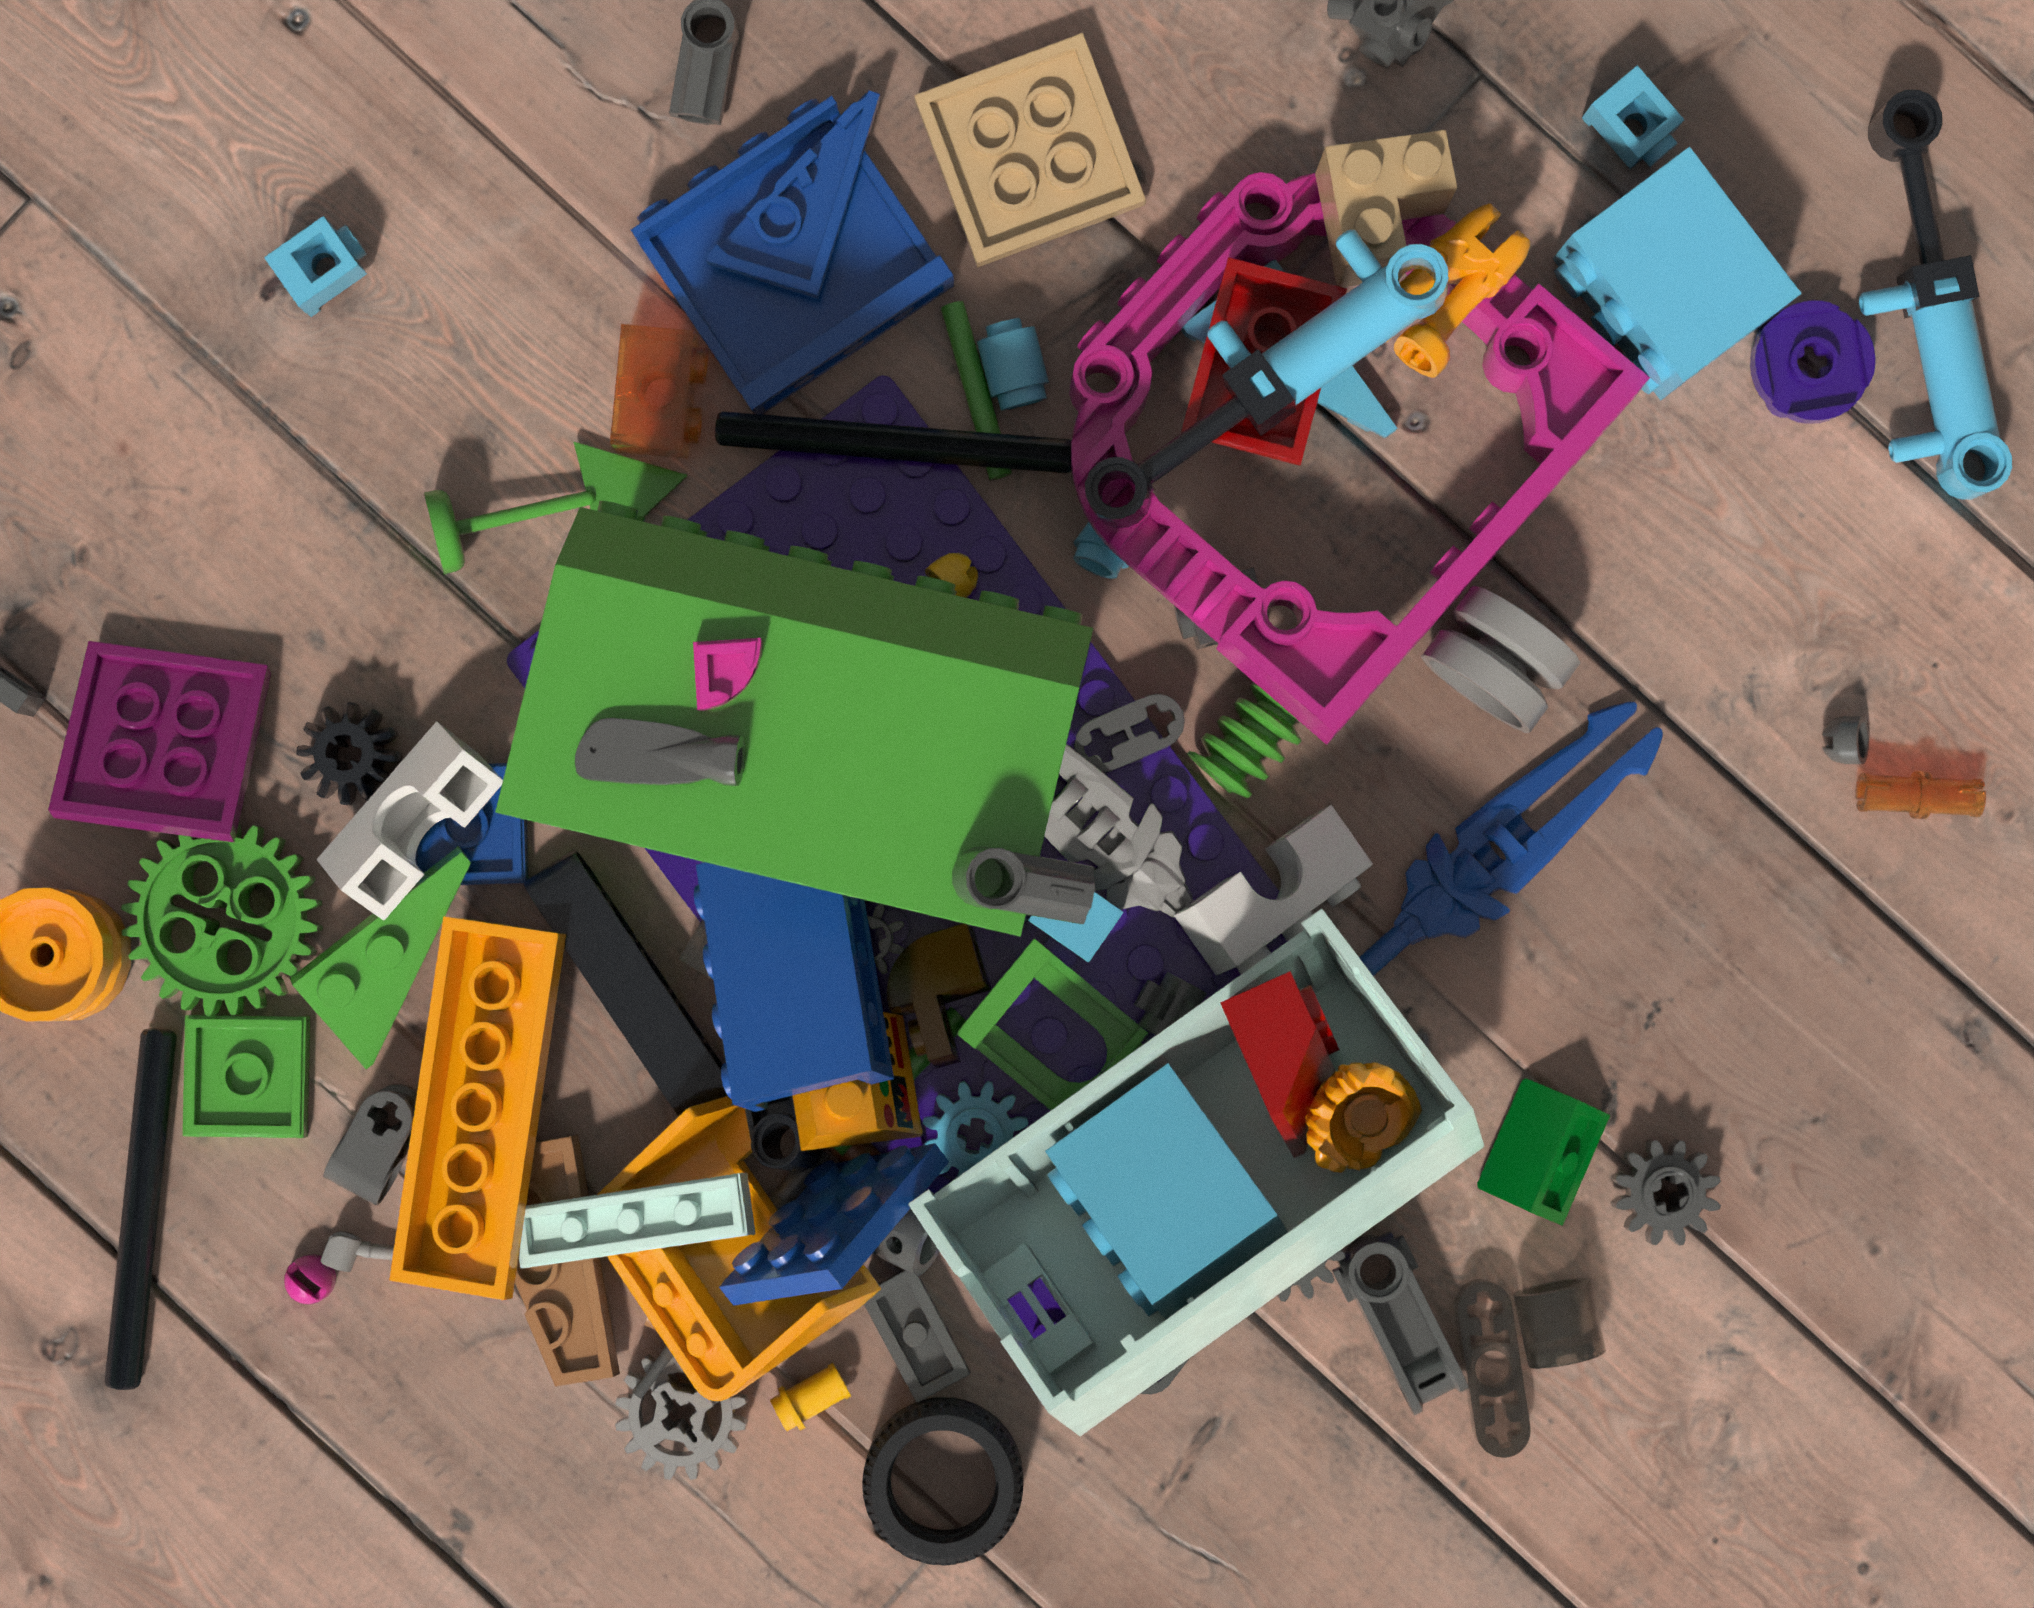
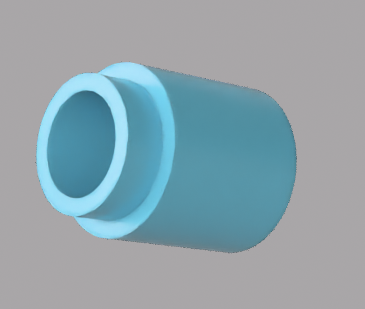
[977,318,1049,411]

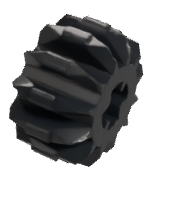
[296,702,403,806]

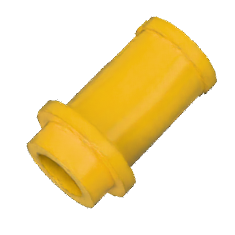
[770,1362,851,1431]

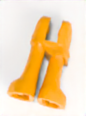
[1386,203,1530,378]

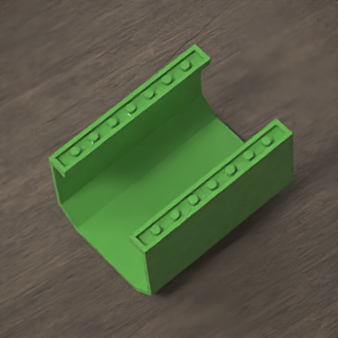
[495,501,1093,937]

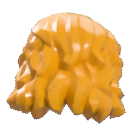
[1305,1062,1422,1173]

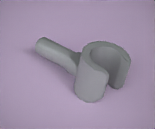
[321,1231,394,1272]

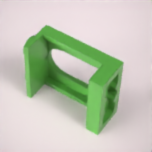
[956,939,1148,1110]

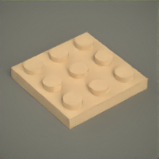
[914,33,1146,268]

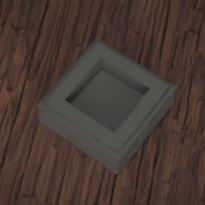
[0,665,45,717]

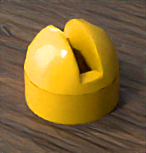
[925,553,979,598]

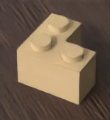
[1315,130,1457,287]

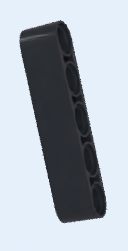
[524,848,728,1117]

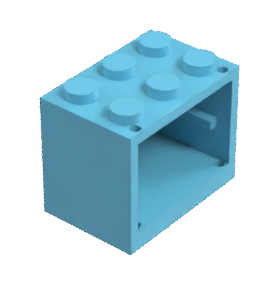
[1553,146,1802,401]
[1045,1063,1288,1319]

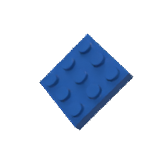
[719,1143,949,1306]

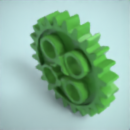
[121,821,323,1016]

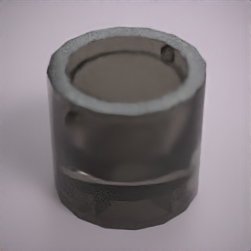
[1512,1278,1606,1369]

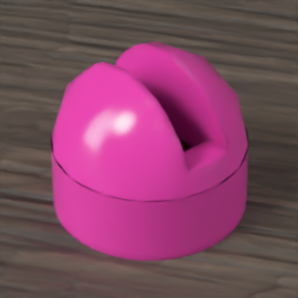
[284,1254,336,1304]

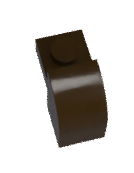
[887,923,991,1069]

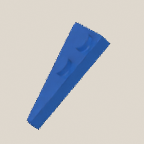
[706,90,881,299]

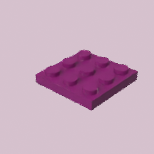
[48,641,271,843]

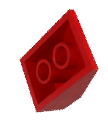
[1181,257,1348,466]

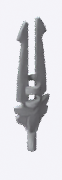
[1044,744,1194,917]

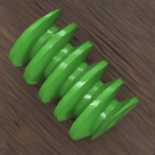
[1187,682,1302,798]

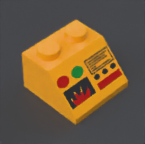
[792,1012,922,1151]

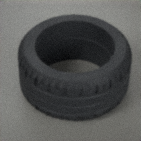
[862,1397,1023,1566]

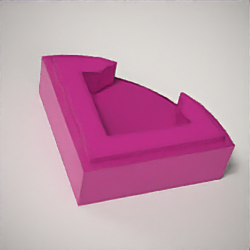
[693,638,762,711]

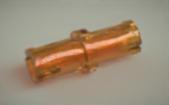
[1855,771,1986,819]

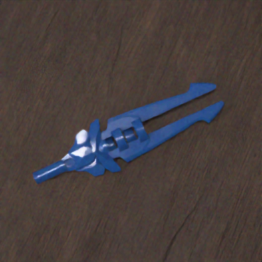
[1359,702,1663,976]

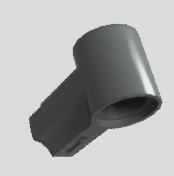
[669,0,740,125]
[952,847,1096,924]

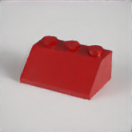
[1220,971,1340,1158]

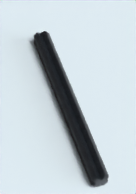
[715,411,1072,473]
[104,1028,177,1390]

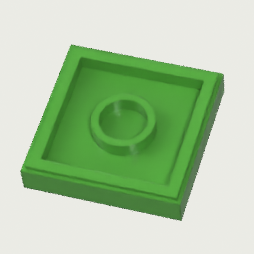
[182,1015,310,1138]

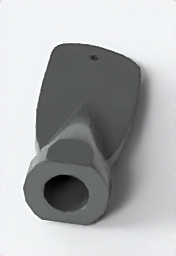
[575,718,745,786]

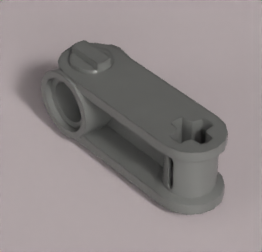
[1332,1231,1469,1416]

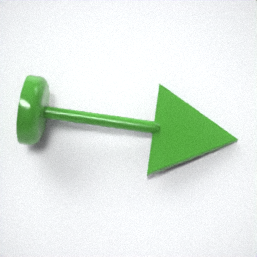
[424,441,687,574]

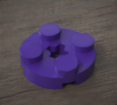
[1750,300,1876,424]

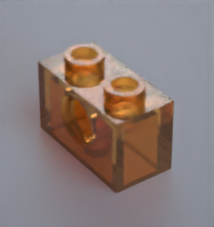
[610,324,708,459]

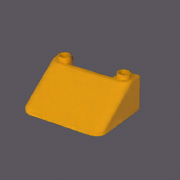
[597,1096,881,1401]

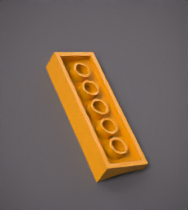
[389,916,566,1300]

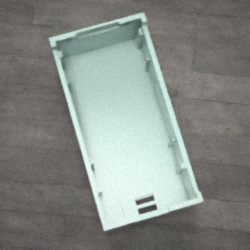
[908,908,1485,1436]

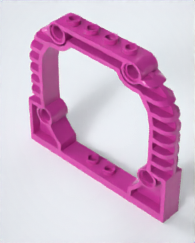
[1069,172,1650,745]

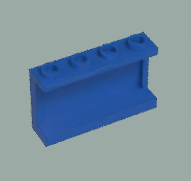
[694,862,894,1112]

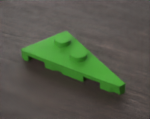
[290,846,471,1070]

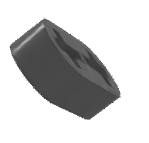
[1074,694,1185,773]

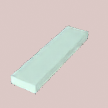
[519,1173,755,1269]

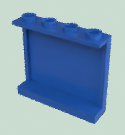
[631,96,954,414]

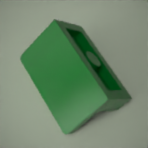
[1477,1078,1610,1226]

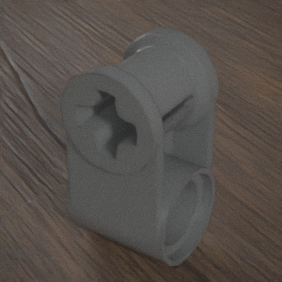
[323,1084,417,1206]

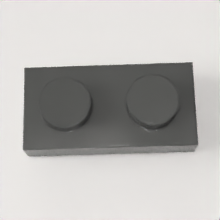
[864,1270,971,1403]

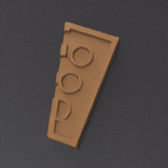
[515,1134,620,1387]

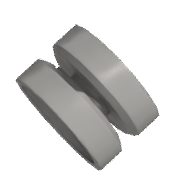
[1420,585,1581,733]

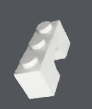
[316,721,503,921]
[1174,805,1373,975]

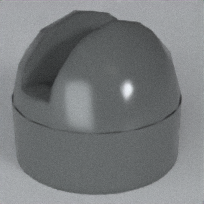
[1822,716,1869,764]

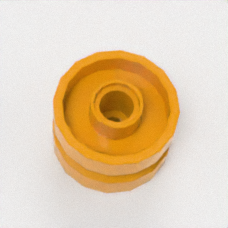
[0,888,131,1022]

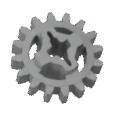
[615,1354,748,1480]

